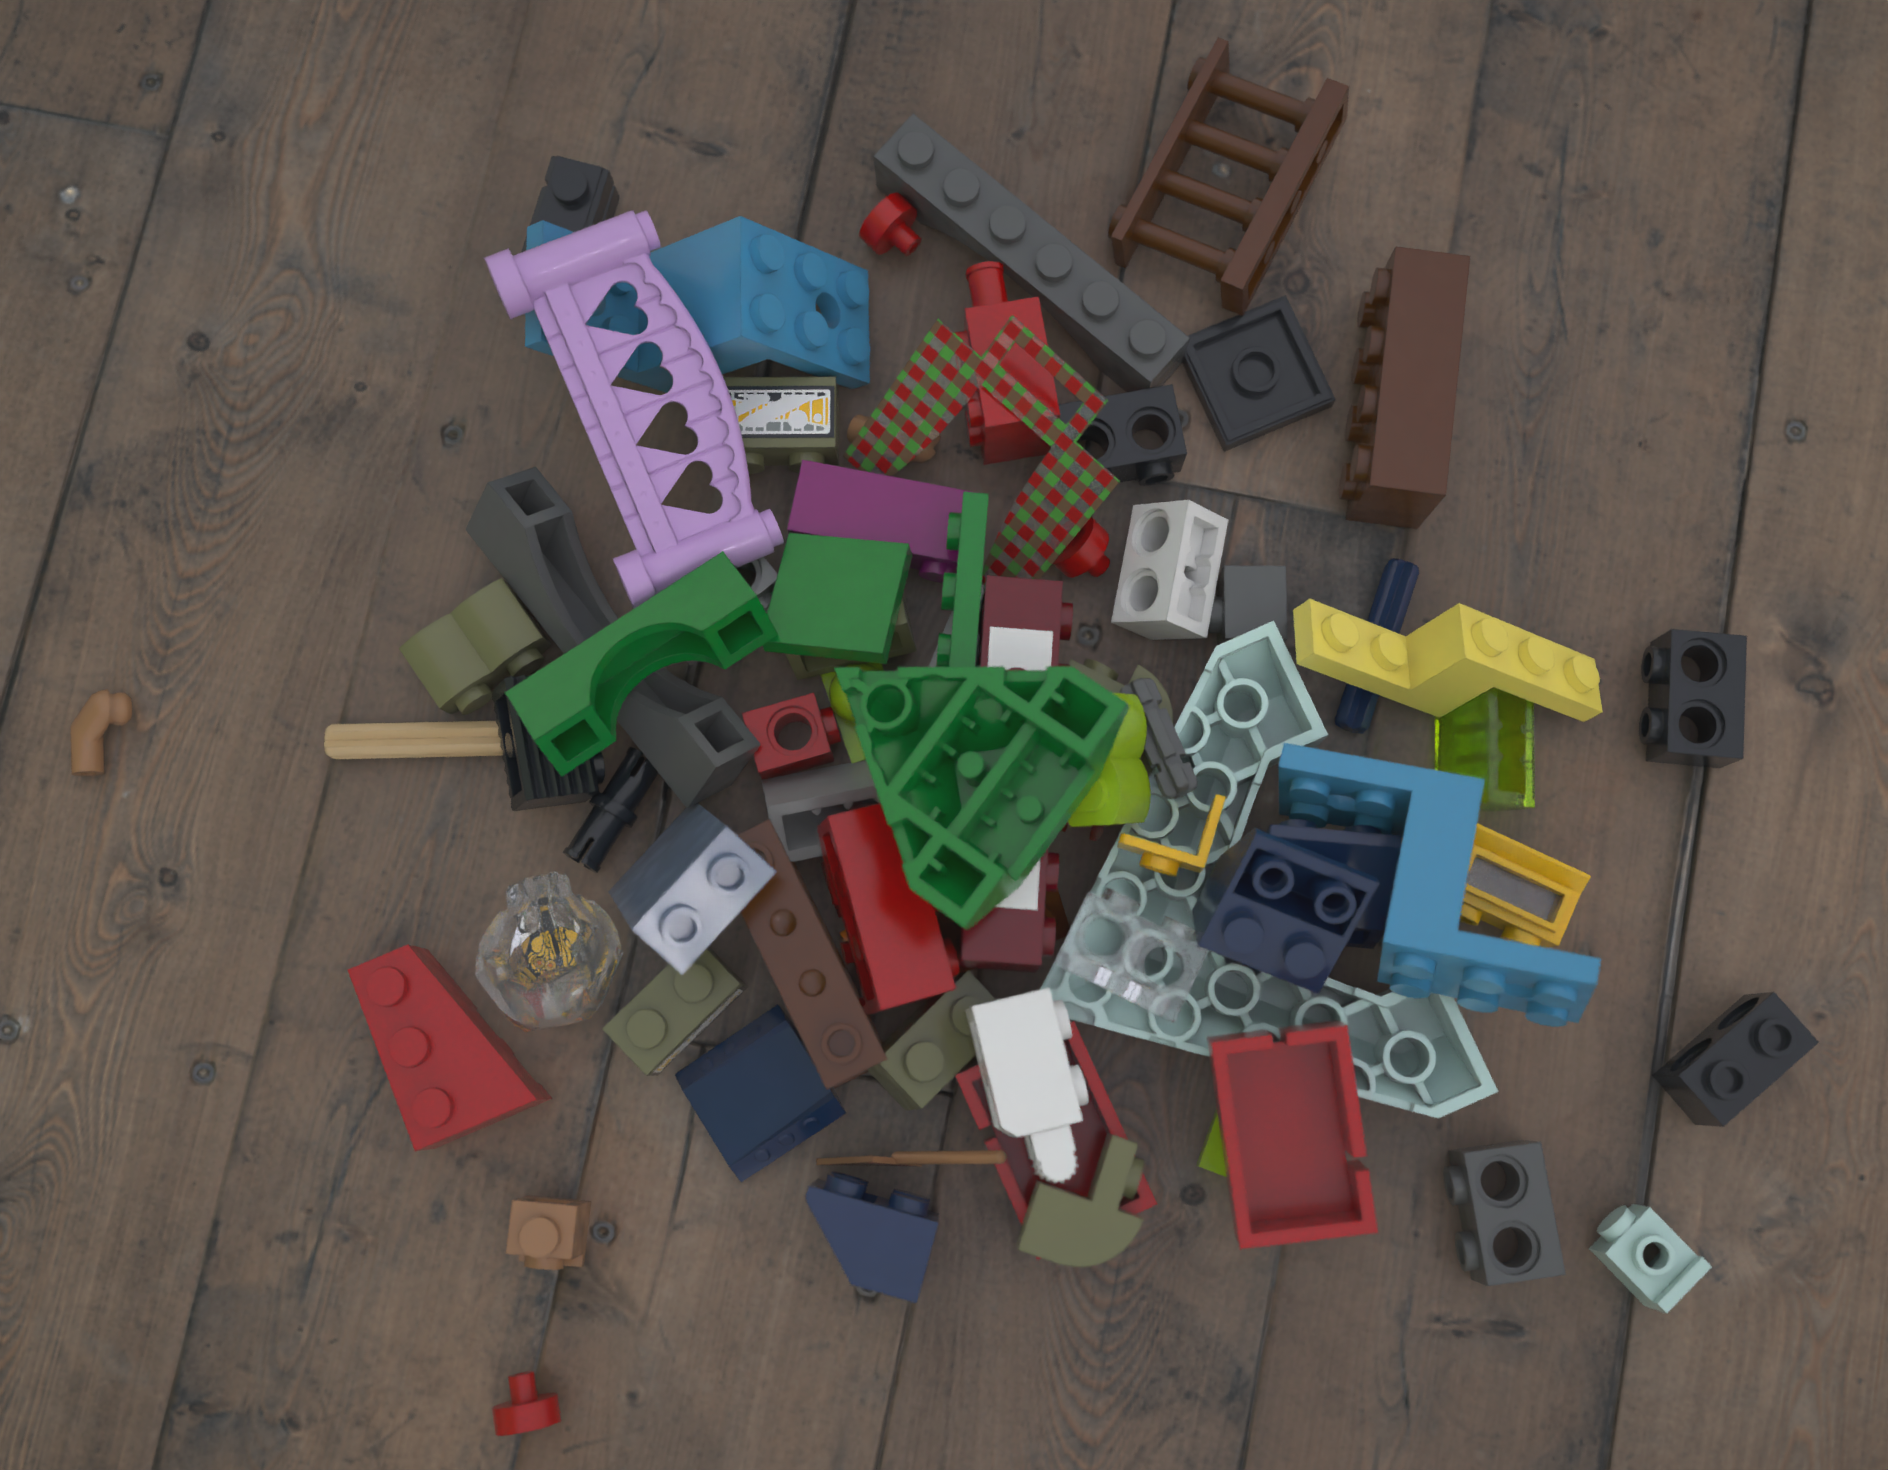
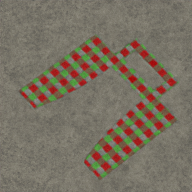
[843,315,1120,584]

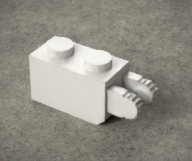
[965,987,1088,1183]

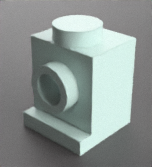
[1589,1204,1712,1314]

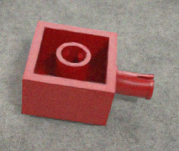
[954,261,1060,465]

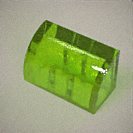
[1435,687,1535,811]

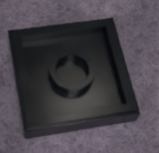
[1182,295,1336,452]

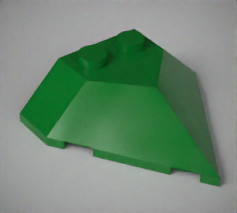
[834,666,1129,930]

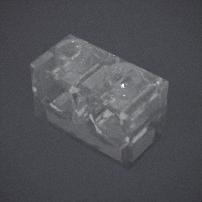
[1054,887,1209,1023]

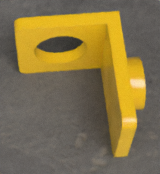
[1117,794,1226,877]

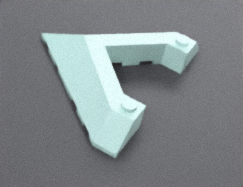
[1040,621,1498,1118]

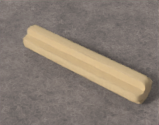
[324,721,503,759]

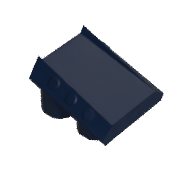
[675,1004,846,1182]

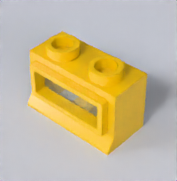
[1459,823,1591,948]

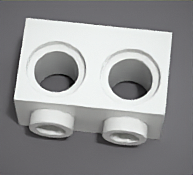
[1111,500,1228,640]

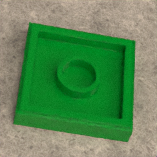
[762,533,912,664]

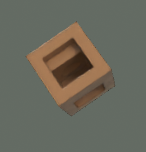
[506,1195,592,1270]

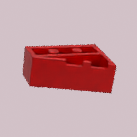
[817,803,959,1016]
[348,944,553,1151]

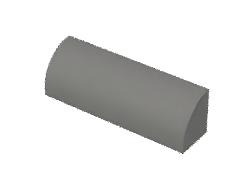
[761,760,880,862]

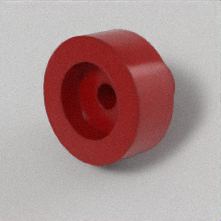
[859,192,922,256]
[1049,516,1110,578]
[492,1371,562,1436]

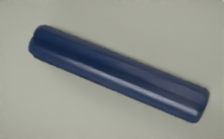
[1335,558,1419,734]

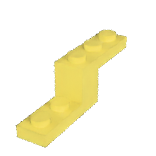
[1293,599,1603,722]

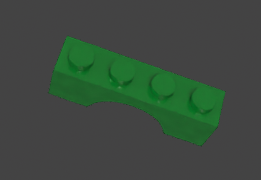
[505,551,778,777]

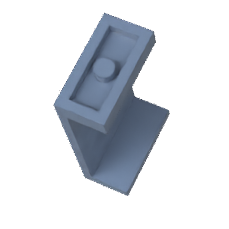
[608,803,776,975]

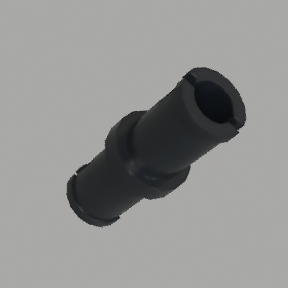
[563,747,658,873]

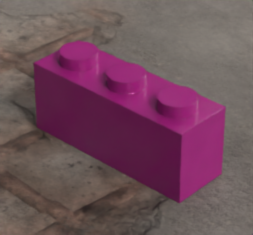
[787,460,978,583]

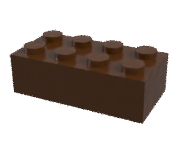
[1338,246,1470,529]

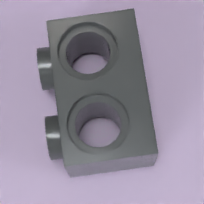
[1443,1140,1566,1286]

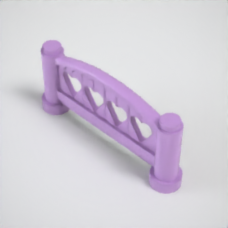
[484,210,784,609]

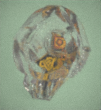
[474,871,624,1033]

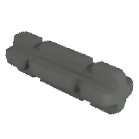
[1120,678,1198,799]

